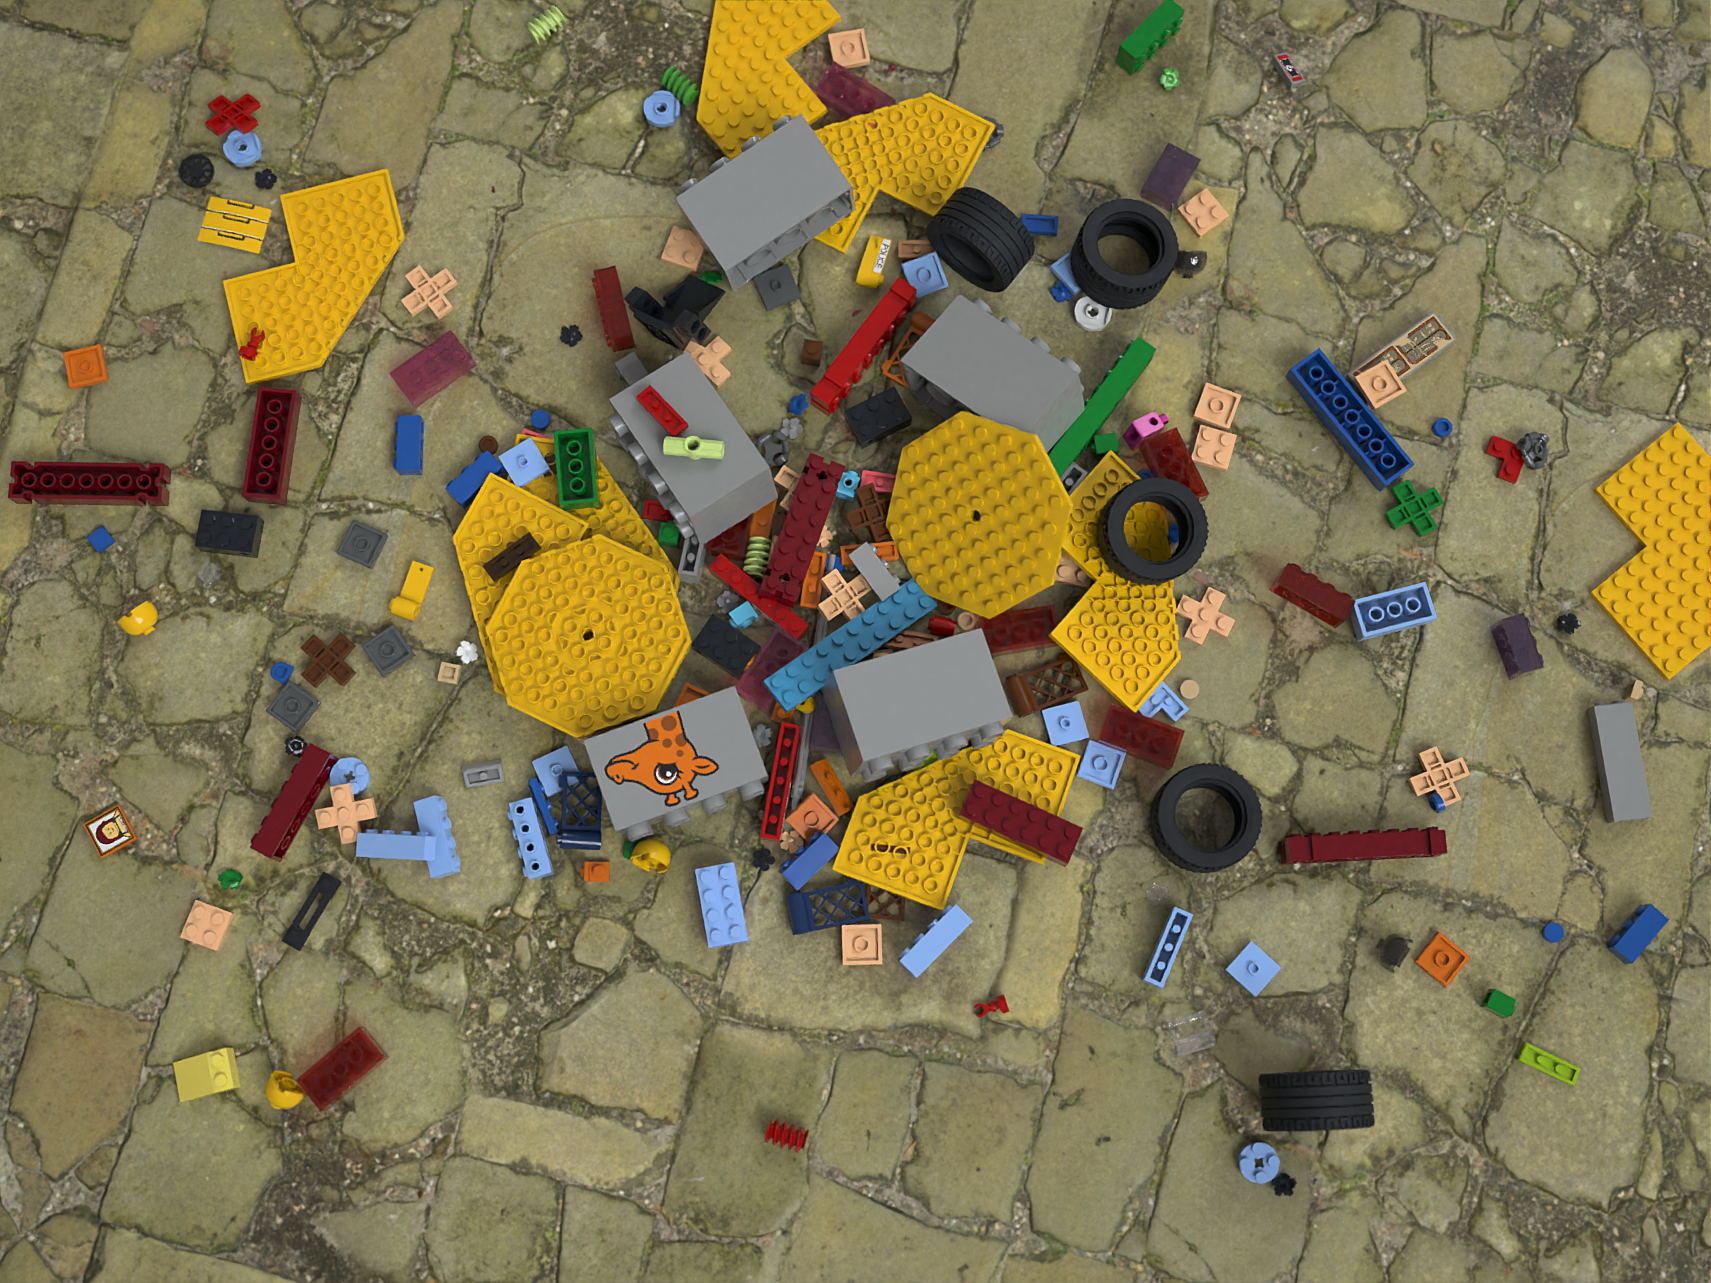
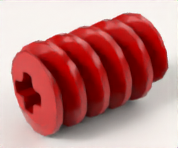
[765,1118,810,1153]

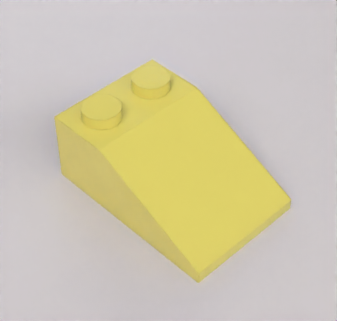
[173,1048,241,1102]

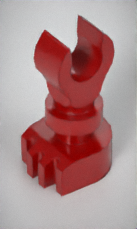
[238,327,265,361]
[973,995,1009,1017]

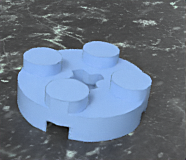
[643,90,680,127]
[223,130,262,167]
[330,757,371,796]
[1238,1142,1280,1184]

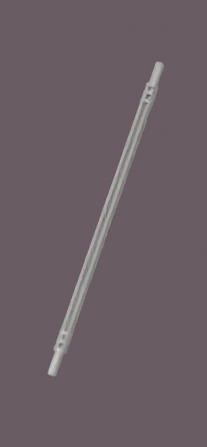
[790,554,836,813]

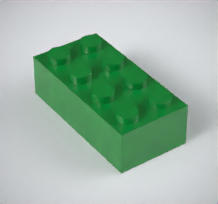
[1115,0,1185,76]
[553,427,601,511]

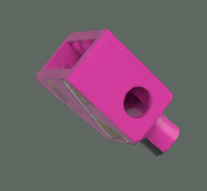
[1122,411,1169,451]

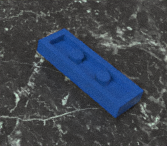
[528,778,560,838]

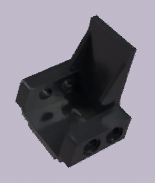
[624,274,726,352]

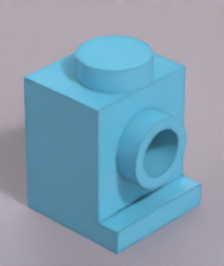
[835,470,860,502]
[728,601,759,629]

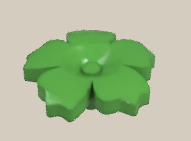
[1158,68,1180,90]

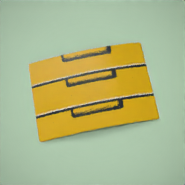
[197,197,272,254]

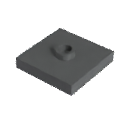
[753,264,801,312]
[336,520,389,569]
[361,624,416,677]
[265,680,321,734]

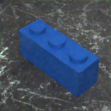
[393,415,424,475]
[446,450,506,509]
[779,830,839,890]
[1607,903,1669,964]

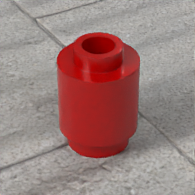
[927,615,956,637]

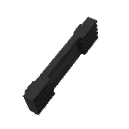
[282,872,342,951]

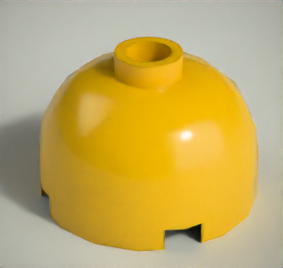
[117,600,158,636]
[630,837,671,873]
[264,1070,307,1109]

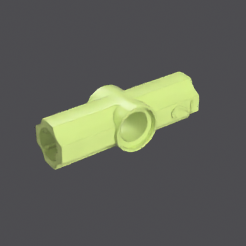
[663,436,725,460]

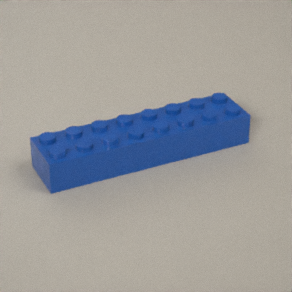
[1285,348,1415,492]

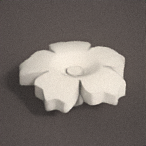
[455,641,478,664]

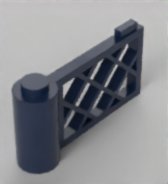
[556,771,602,850]
[785,878,870,935]

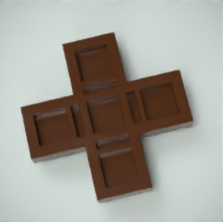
[844,482,892,543]
[300,632,357,688]

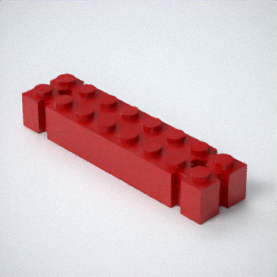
[810,277,917,417]

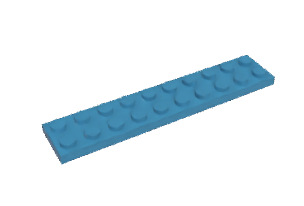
[763,578,938,713]

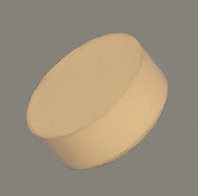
[957,611,976,631]
[1179,680,1199,700]

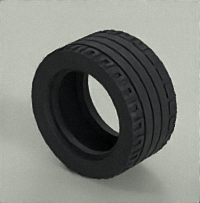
[926,187,1035,293]
[1070,198,1179,310]
[1096,477,1209,586]
[1149,763,1263,873]
[1259,1069,1375,1132]

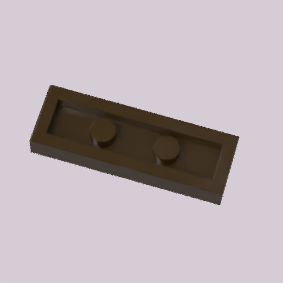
[483,532,542,582]

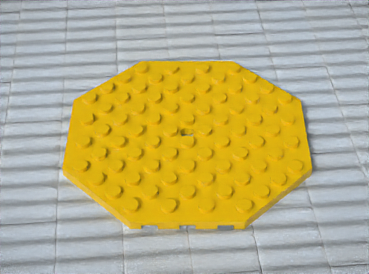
[886,411,1074,619]
[485,534,692,739]

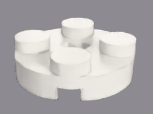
[1074,296,1112,331]

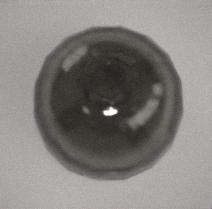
[1173,250,1207,279]
[1376,933,1414,974]

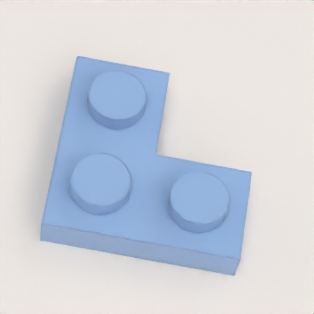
[1137,681,1189,723]

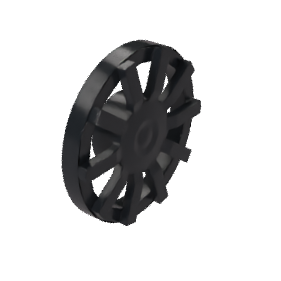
[179,154,215,188]

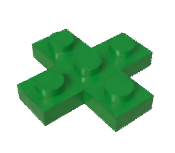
[1384,479,1444,538]

